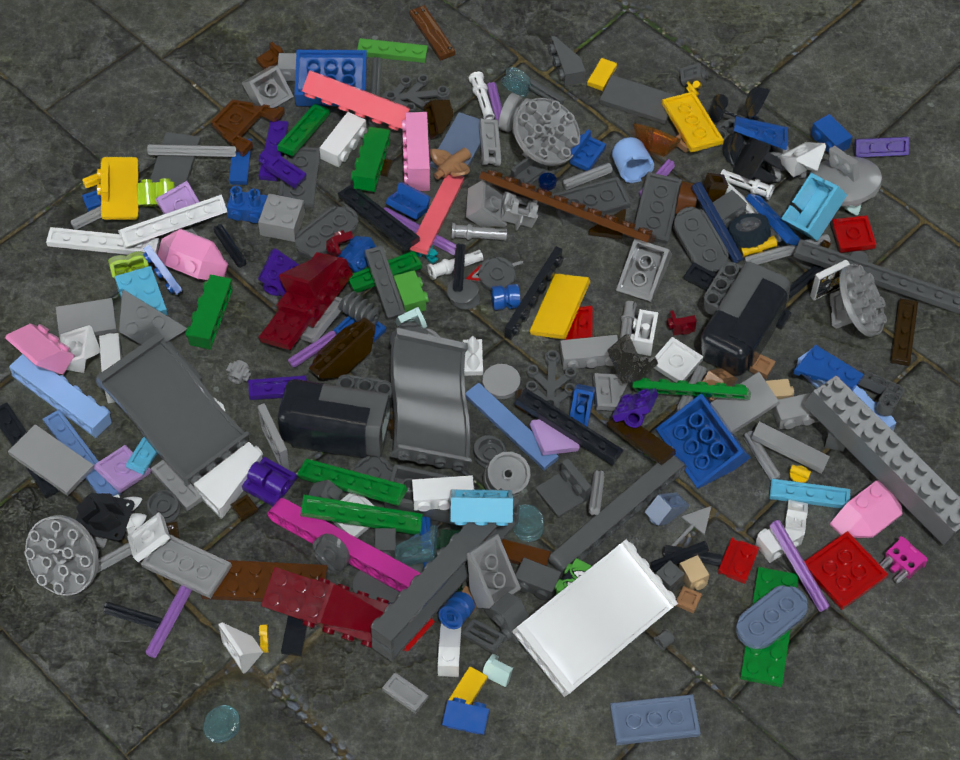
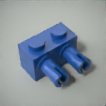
[227,186,267,223]

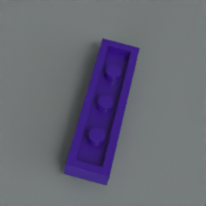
[259,121,289,181]

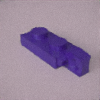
[259,151,307,189]

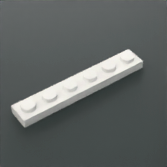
[118,195,227,248]
[46,227,160,255]

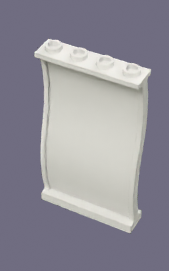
[512,540,678,697]

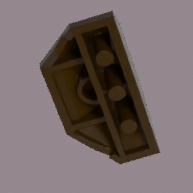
[309,317,376,378]

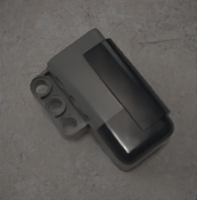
[700,262,791,376]
[278,375,393,458]

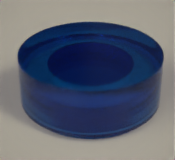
[539,173,557,191]

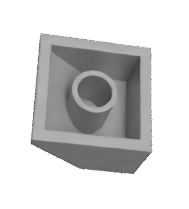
[242,65,294,108]
[466,180,507,227]

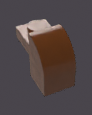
[675,181,697,214]

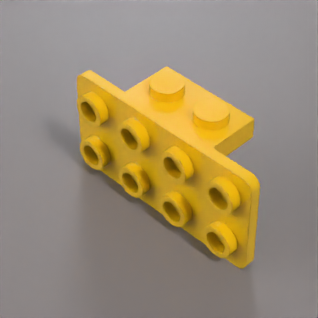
[97,157,138,220]

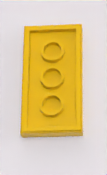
[661,91,724,152]
[530,274,590,339]

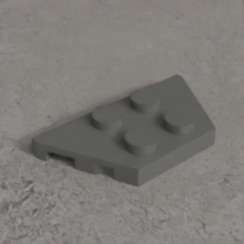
[119,289,187,344]

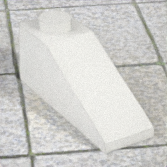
[438,623,461,677]

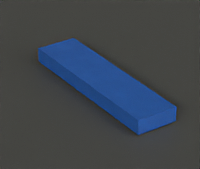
[746,194,800,246]

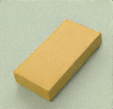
[587,58,617,91]
[449,666,488,705]

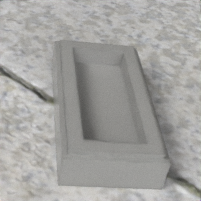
[382,672,428,714]

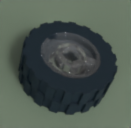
[728,213,771,248]

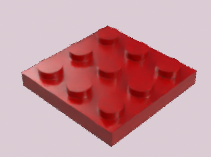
[804,531,888,610]

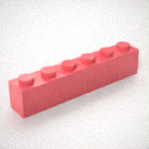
[302,70,410,131]

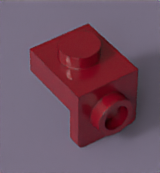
[326,230,354,257]
[666,310,697,336]

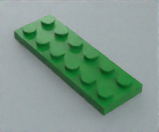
[740,567,798,687]

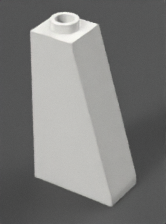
[99,333,122,403]
[194,442,263,518]

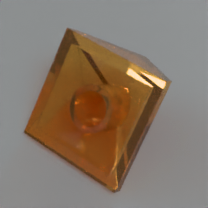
[633,123,681,157]

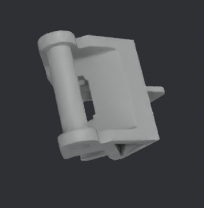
[501,191,539,231]

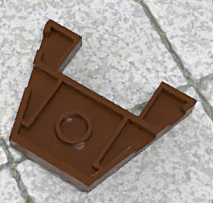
[211,100,285,157]

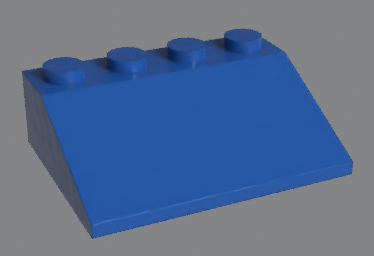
[295,50,367,106]
[656,393,751,489]

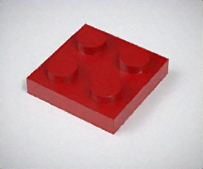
[831,215,876,253]

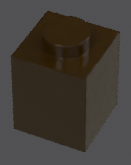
[703,173,729,203]

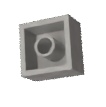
[258,194,305,242]

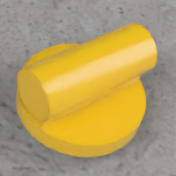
[686,81,702,96]
[790,465,811,483]

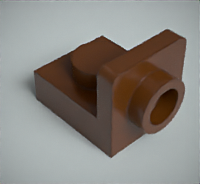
[256,42,284,69]

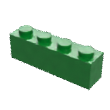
[351,127,390,192]
[186,274,233,350]

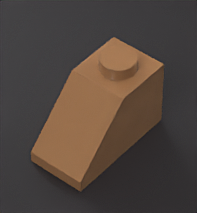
[702,368,737,401]

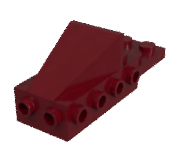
[258,252,353,350]
[261,567,389,648]

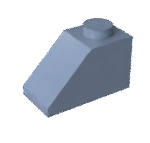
[645,492,690,526]

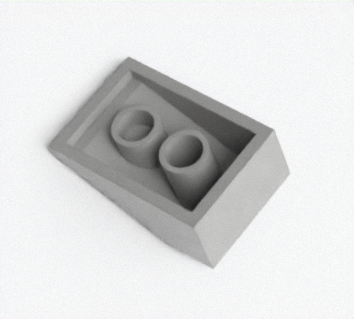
[616,239,672,302]
[467,534,521,608]

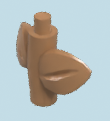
[430,148,471,180]

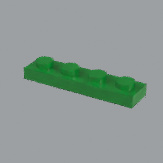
[277,104,330,156]
[348,251,422,293]

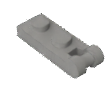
[479,118,501,166]

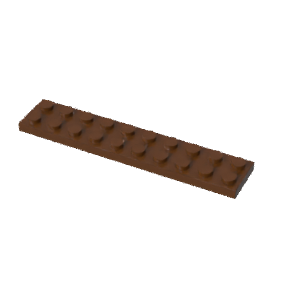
[479,169,656,243]

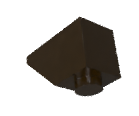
[423,99,453,140]

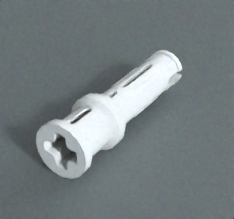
[469,72,495,119]
[721,169,775,200]
[427,250,483,280]

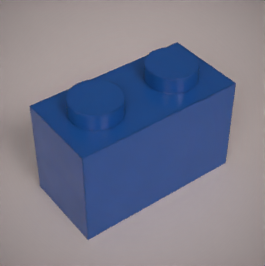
[811,114,853,152]
[442,697,490,736]

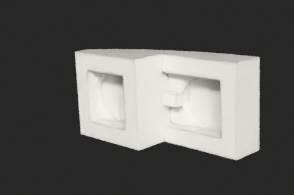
[785,500,808,534]

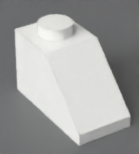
[755,528,805,563]

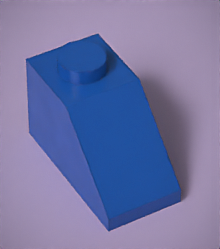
[570,384,596,427]

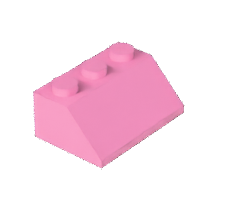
[5,324,75,375]

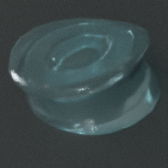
[501,67,531,97]
[513,504,544,542]
[203,705,240,743]

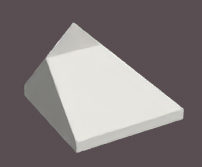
[778,142,826,177]
[59,325,100,373]
[218,622,263,674]

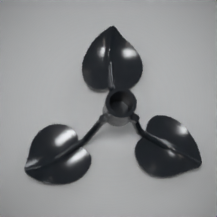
[709,87,770,165]

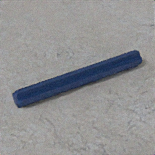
[692,182,743,263]

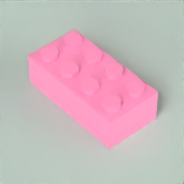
[402,112,430,191]

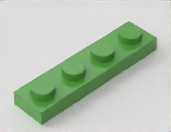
[357,38,428,63]

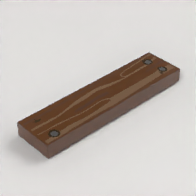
[409,5,455,61]

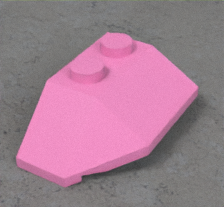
[157,229,228,280]
[830,480,902,538]

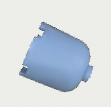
[612,137,654,183]

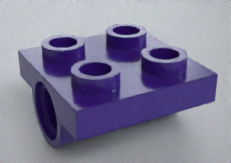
[258,248,299,296]
[612,388,658,428]
[242,457,297,506]

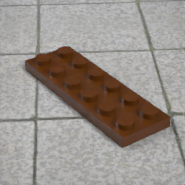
[201,560,328,602]

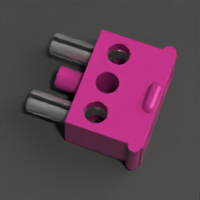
[879,536,927,583]

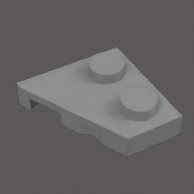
[593,373,630,411]

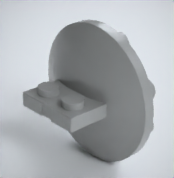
[513,98,580,166]
[810,146,882,206]
[830,264,887,337]
[24,515,100,596]

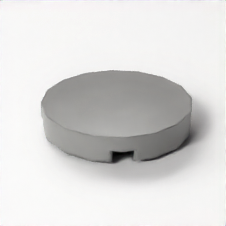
[482,364,520,399]

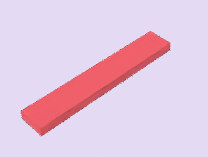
[410,174,464,255]

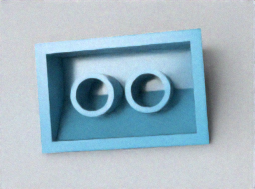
[451,489,513,526]

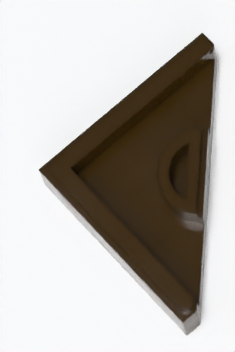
[589,209,626,240]

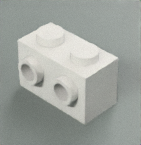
[629,309,658,356]

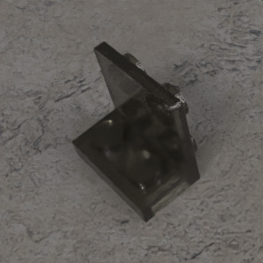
[607,334,658,384]

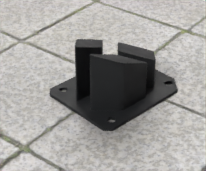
[733,138,782,183]
[76,492,135,541]

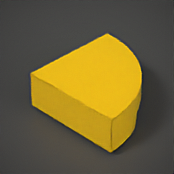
[259,625,269,653]

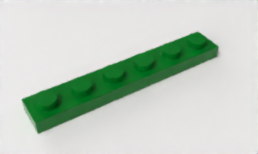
[633,378,751,400]
[297,459,408,506]
[300,495,423,535]

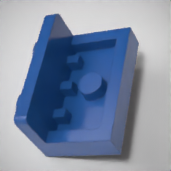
[570,130,606,171]
[386,182,431,219]
[338,236,376,273]

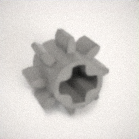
[226,360,251,384]

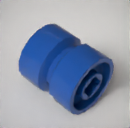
[491,284,520,310]
[439,591,475,629]

